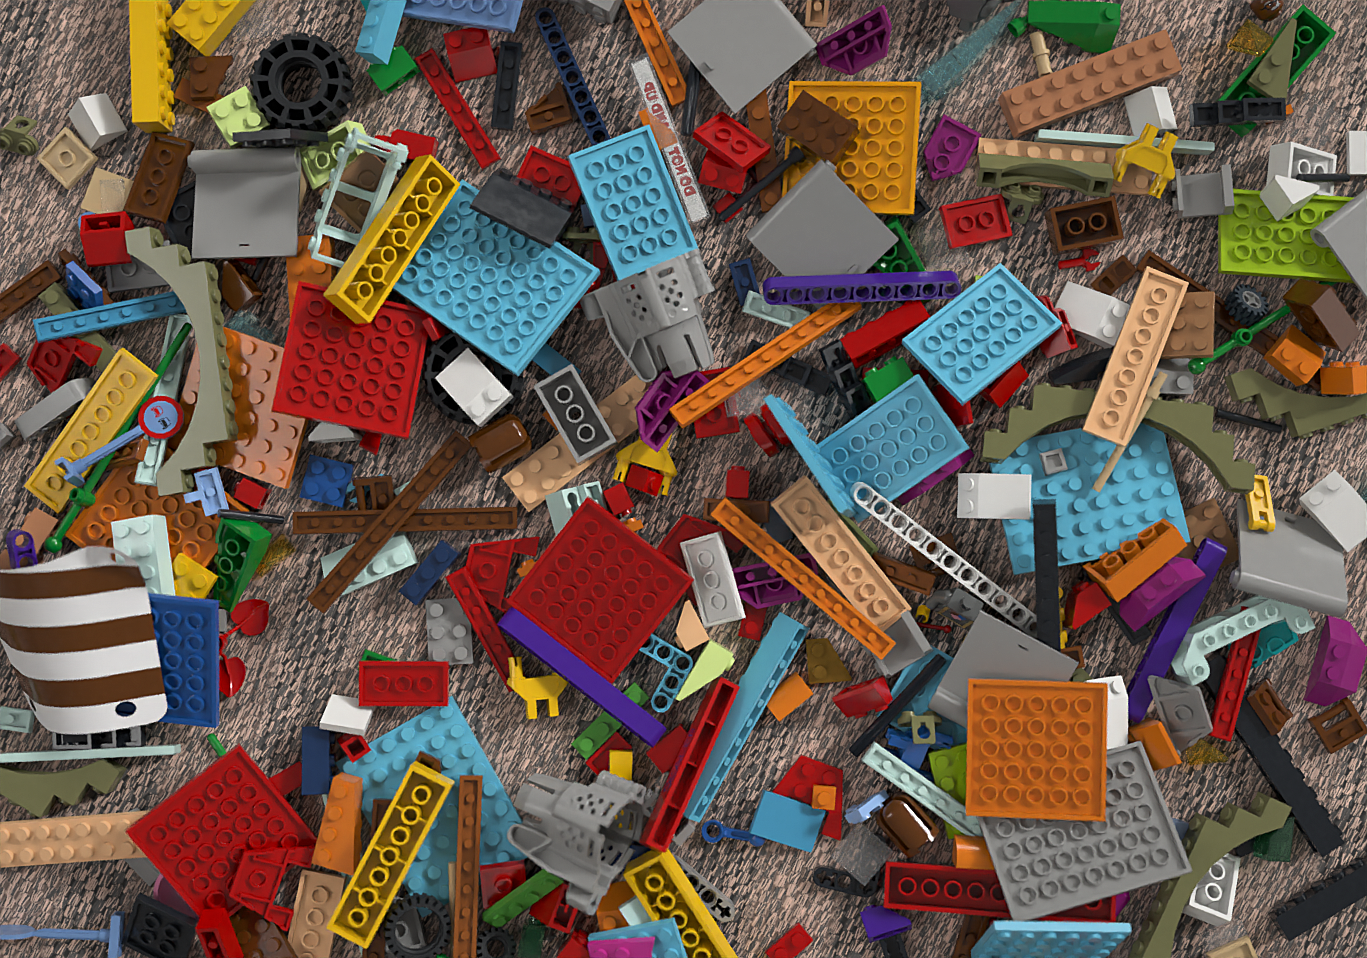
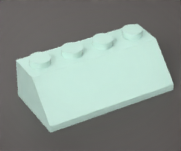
[320,532,419,598]

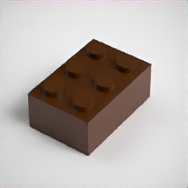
[777,90,860,166]
[1044,195,1124,256]
[1282,279,1361,352]

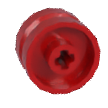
[744,403,792,458]

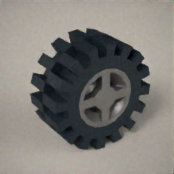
[1224,284,1269,326]

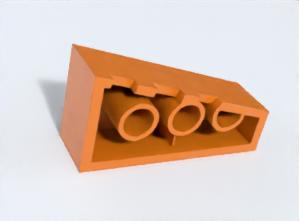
[1082,518,1187,603]
[311,772,363,876]

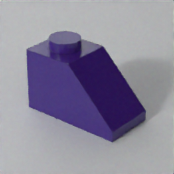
[860,905,912,943]

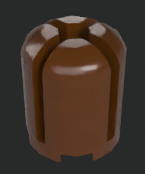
[468,414,532,473]
[875,791,940,858]

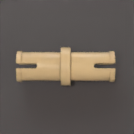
[1029,31,1053,78]

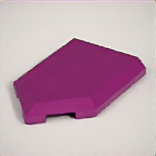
[923,114,982,182]

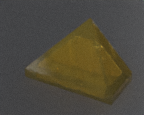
[1226,19,1274,57]
[256,533,297,578]
[1186,738,1229,765]

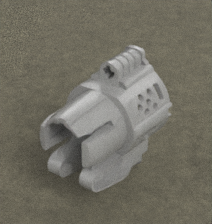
[579,248,715,382]
[507,770,646,915]

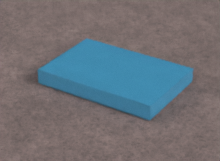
[748,789,826,853]

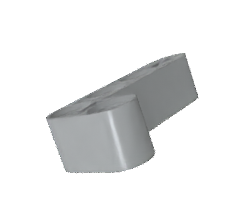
[14,378,96,442]
[673,855,735,922]

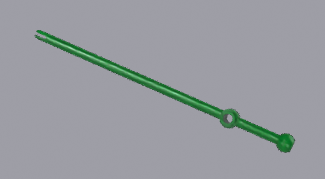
[1188,281,1338,375]
[44,322,192,553]

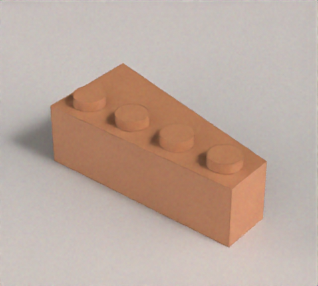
[0,507,61,570]

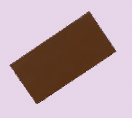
[123,132,195,224]

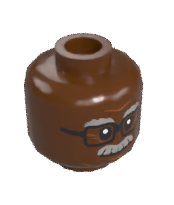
[1250,0,1284,22]

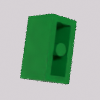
[366,45,420,97]
[862,356,914,403]

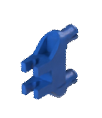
[883,725,953,784]

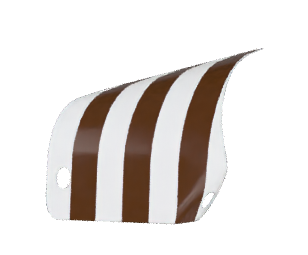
[0,546,168,734]

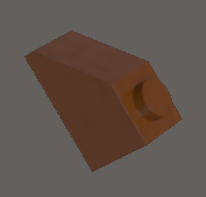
[222,260,264,312]

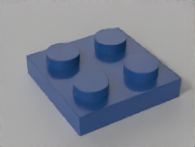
[65,261,104,309]
[299,454,354,508]

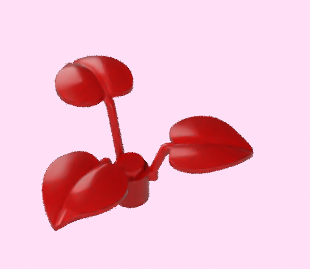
[219,599,269,698]

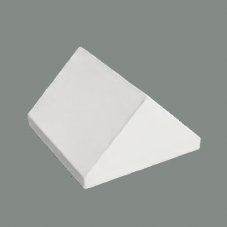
[1124,86,1177,137]
[68,93,128,151]
[1260,175,1320,221]
[308,422,362,443]

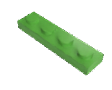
[571,682,650,760]
[482,869,564,928]

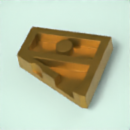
[805,638,852,684]

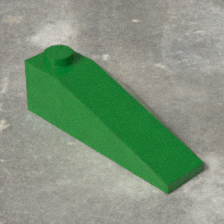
[1026,1,1121,54]
[873,215,933,304]
[213,518,272,613]

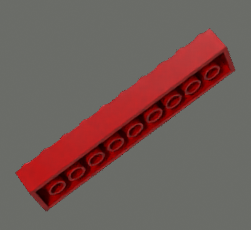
[884,860,1116,923]

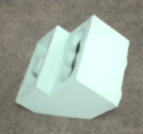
[545,481,608,536]

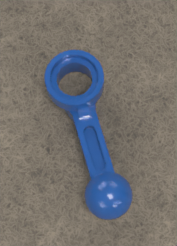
[701,819,766,847]

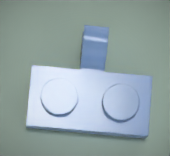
[183,467,229,516]
[845,789,889,824]

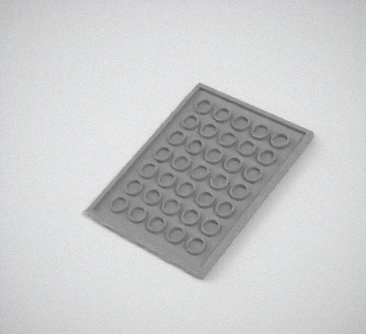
[976,740,1192,922]

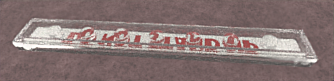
[627,53,711,225]

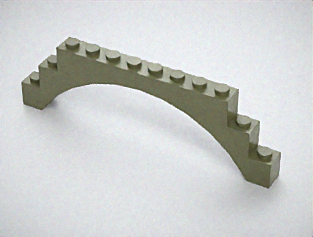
[125,227,239,496]
[1224,368,1367,440]
[979,383,1256,494]
[0,758,127,818]
[1128,791,1292,958]

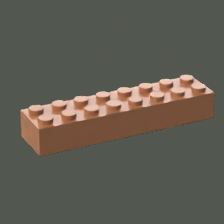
[998,29,1183,139]

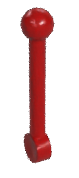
[916,622,952,634]

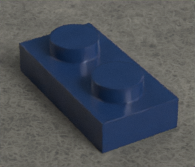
[729,258,760,307]

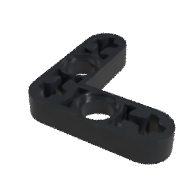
[812,832,886,898]

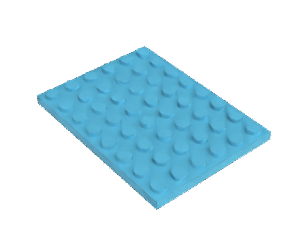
[392,179,601,376]
[989,423,1191,575]
[336,696,528,918]

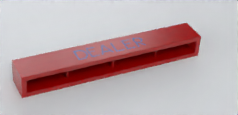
[638,677,740,853]

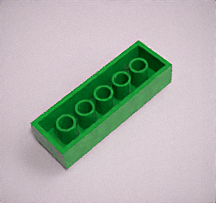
[1216,4,1336,138]

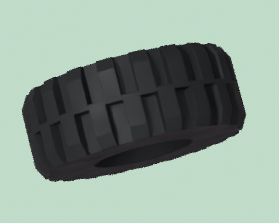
[250,32,354,133]
[422,331,525,425]

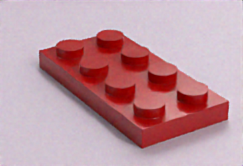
[359,661,449,706]

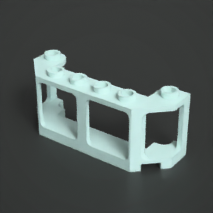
[308,127,409,268]
[1170,595,1316,686]

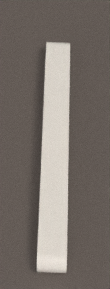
[850,482,1037,638]

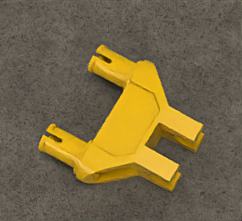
[1112,123,1178,199]
[612,434,678,496]
[507,656,568,719]

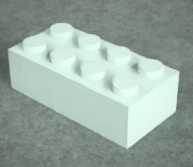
[111,515,176,596]

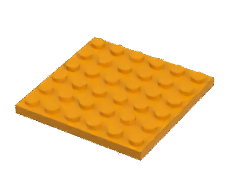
[782,81,922,216]

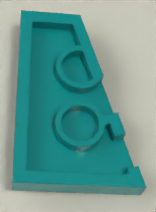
[1227,619,1299,670]

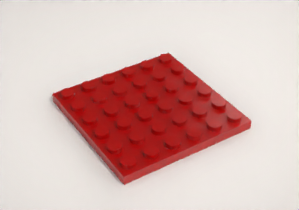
[271,281,431,440]
[506,496,694,684]
[125,743,318,917]

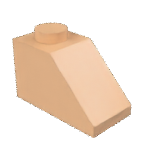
[805,0,829,27]
[674,599,710,652]

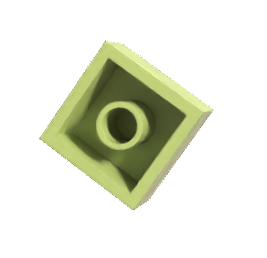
[207,86,270,149]

